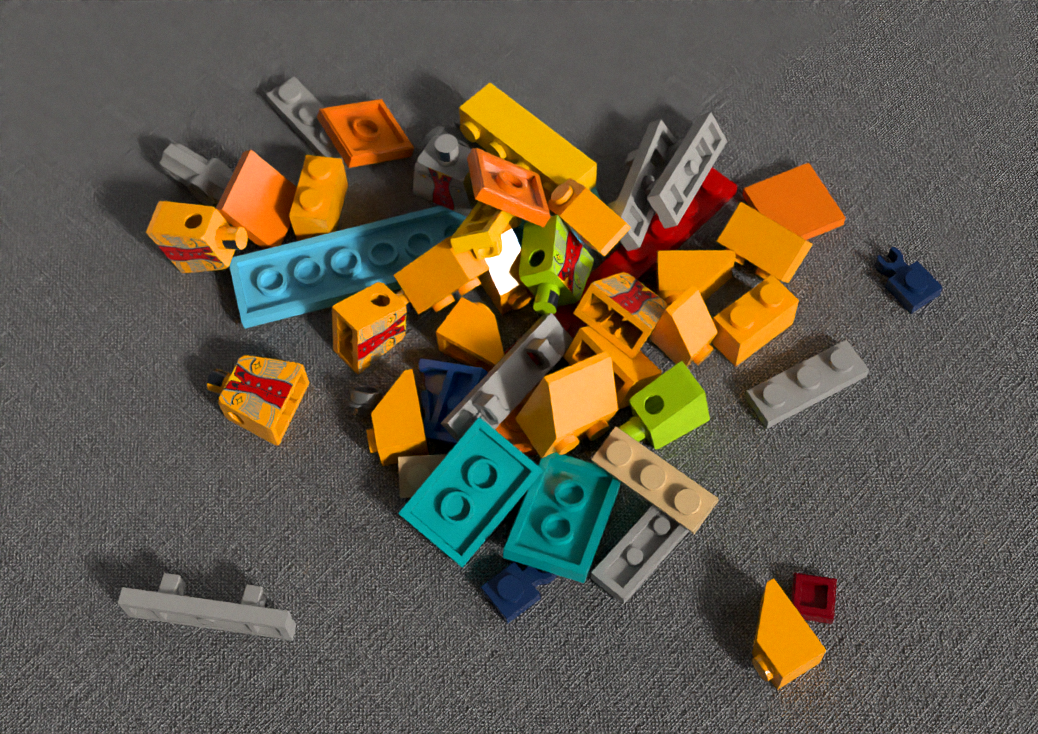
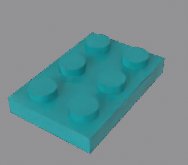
[398,417,544,568]
[503,452,621,583]

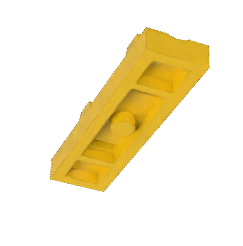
[450,201,522,260]

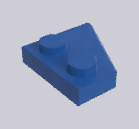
[419,358,488,446]

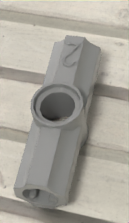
[159,143,233,206]

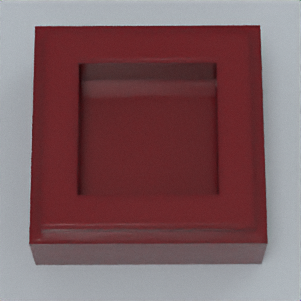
[790,572,837,624]

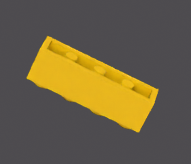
[459,83,597,202]

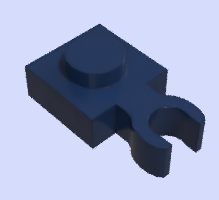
[875,247,943,314]
[481,562,557,624]

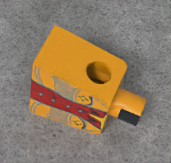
[146,201,248,273]
[573,272,668,359]
[332,282,415,374]
[207,355,310,446]

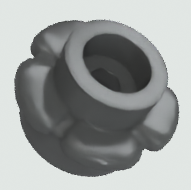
[346,385,382,416]

